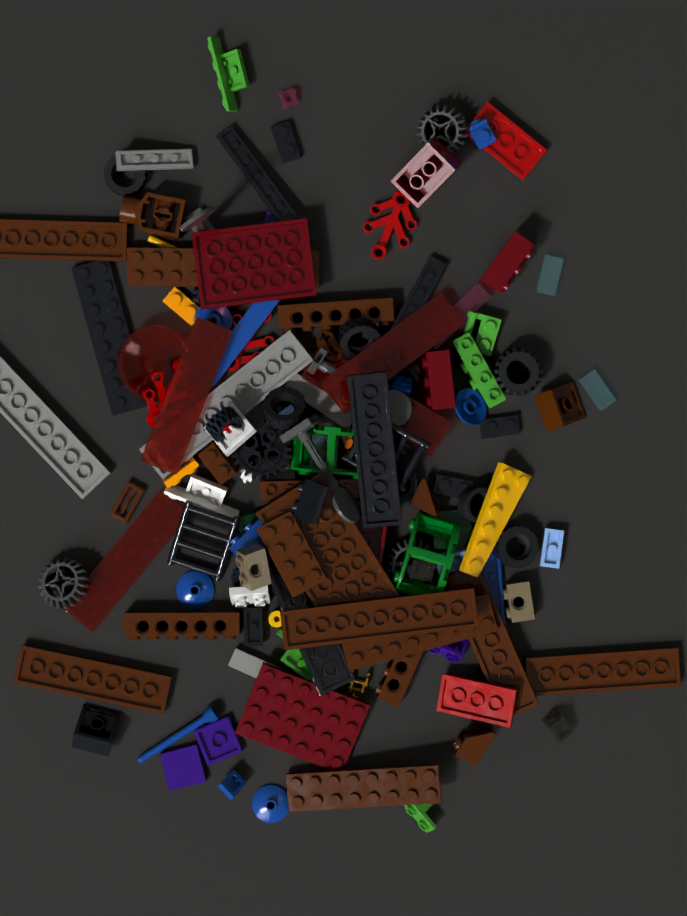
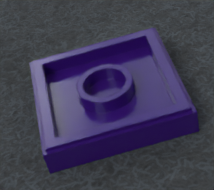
[193,715,243,766]
[159,744,207,791]

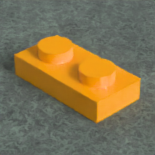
[163,287,199,326]
[162,456,199,488]

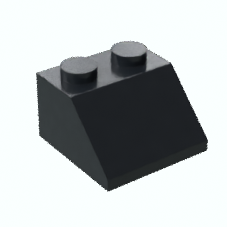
[291,478,328,525]
[72,704,121,757]

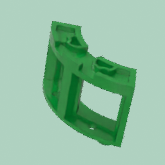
[291,425,358,479]
[394,512,461,595]

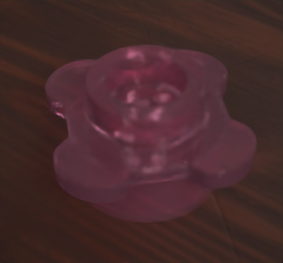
[278,88,299,110]

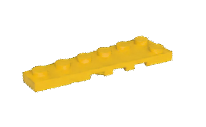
[459,462,531,578]

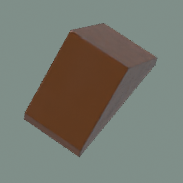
[409,479,440,518]

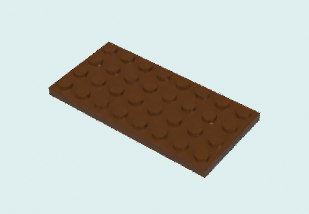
[256,472,400,607]

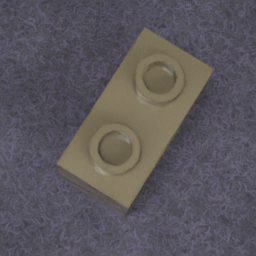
[236,543,272,591]
[502,580,535,623]

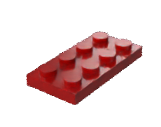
[463,102,547,181]
[436,673,518,728]

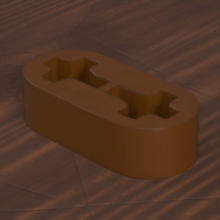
[316,330,342,366]

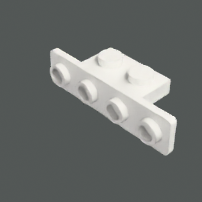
[164,474,239,518]

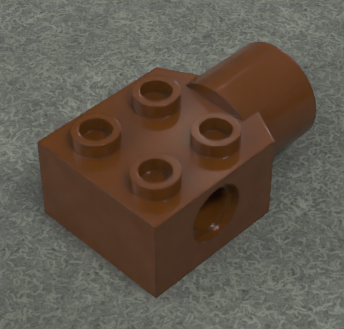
[119,192,187,240]

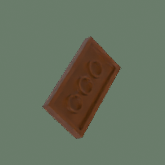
[256,510,327,597]

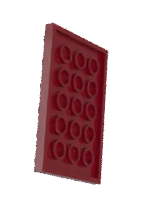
[192,218,317,310]
[235,662,370,770]

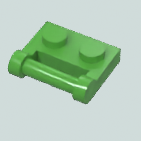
[463,310,502,356]

